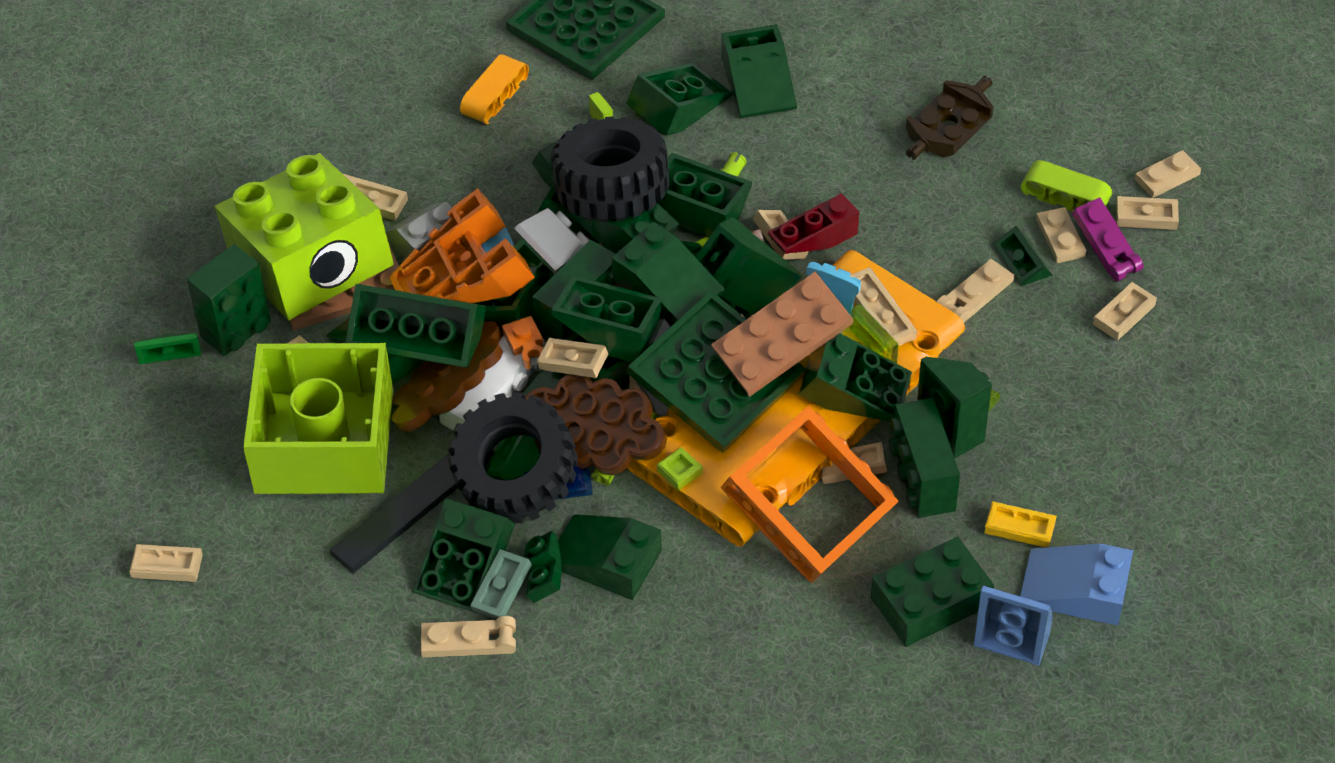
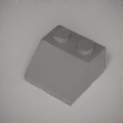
[385,202,452,258]
[514,208,590,272]

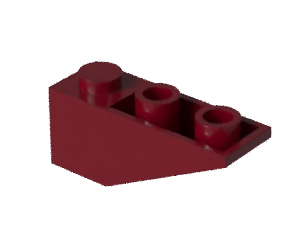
[768,193,859,254]

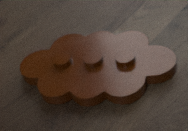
[392,321,503,432]
[525,374,667,476]

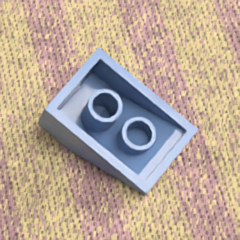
[1020,543,1133,625]
[974,586,1053,665]

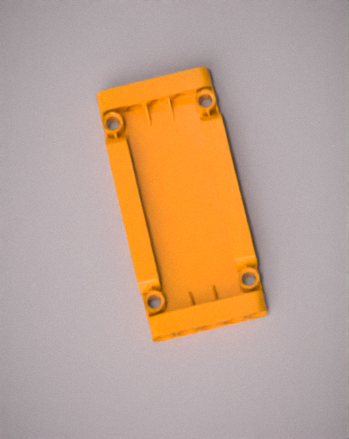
[628,250,965,547]

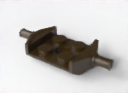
[906,76,994,160]

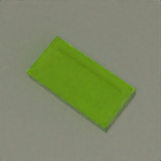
[850,304,899,363]

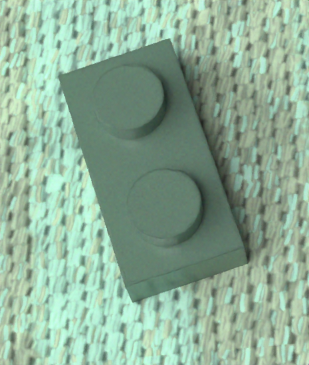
[470,549,532,619]

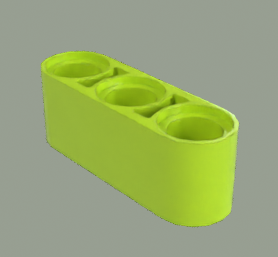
[1020,160,1112,212]

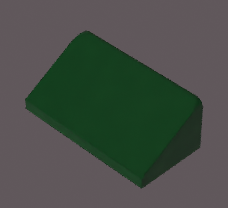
[992,226,1052,286]

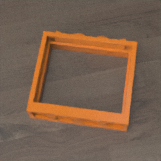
[720,406,899,583]

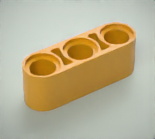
[460,54,529,125]

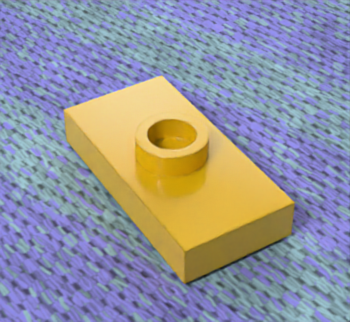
[984,501,1057,548]

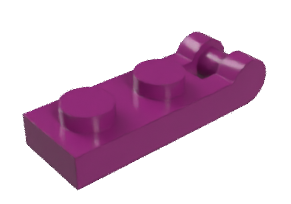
[1072,197,1144,282]

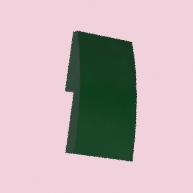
[524,530,562,603]

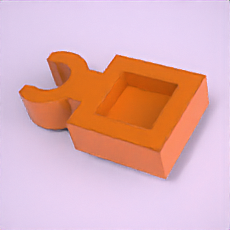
[502,316,543,370]

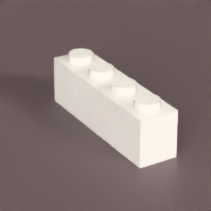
[439,336,545,430]

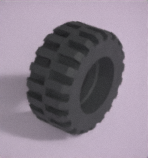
[551,116,669,222]
[448,392,578,523]

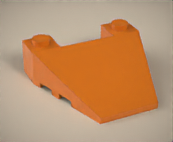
[389,188,535,303]

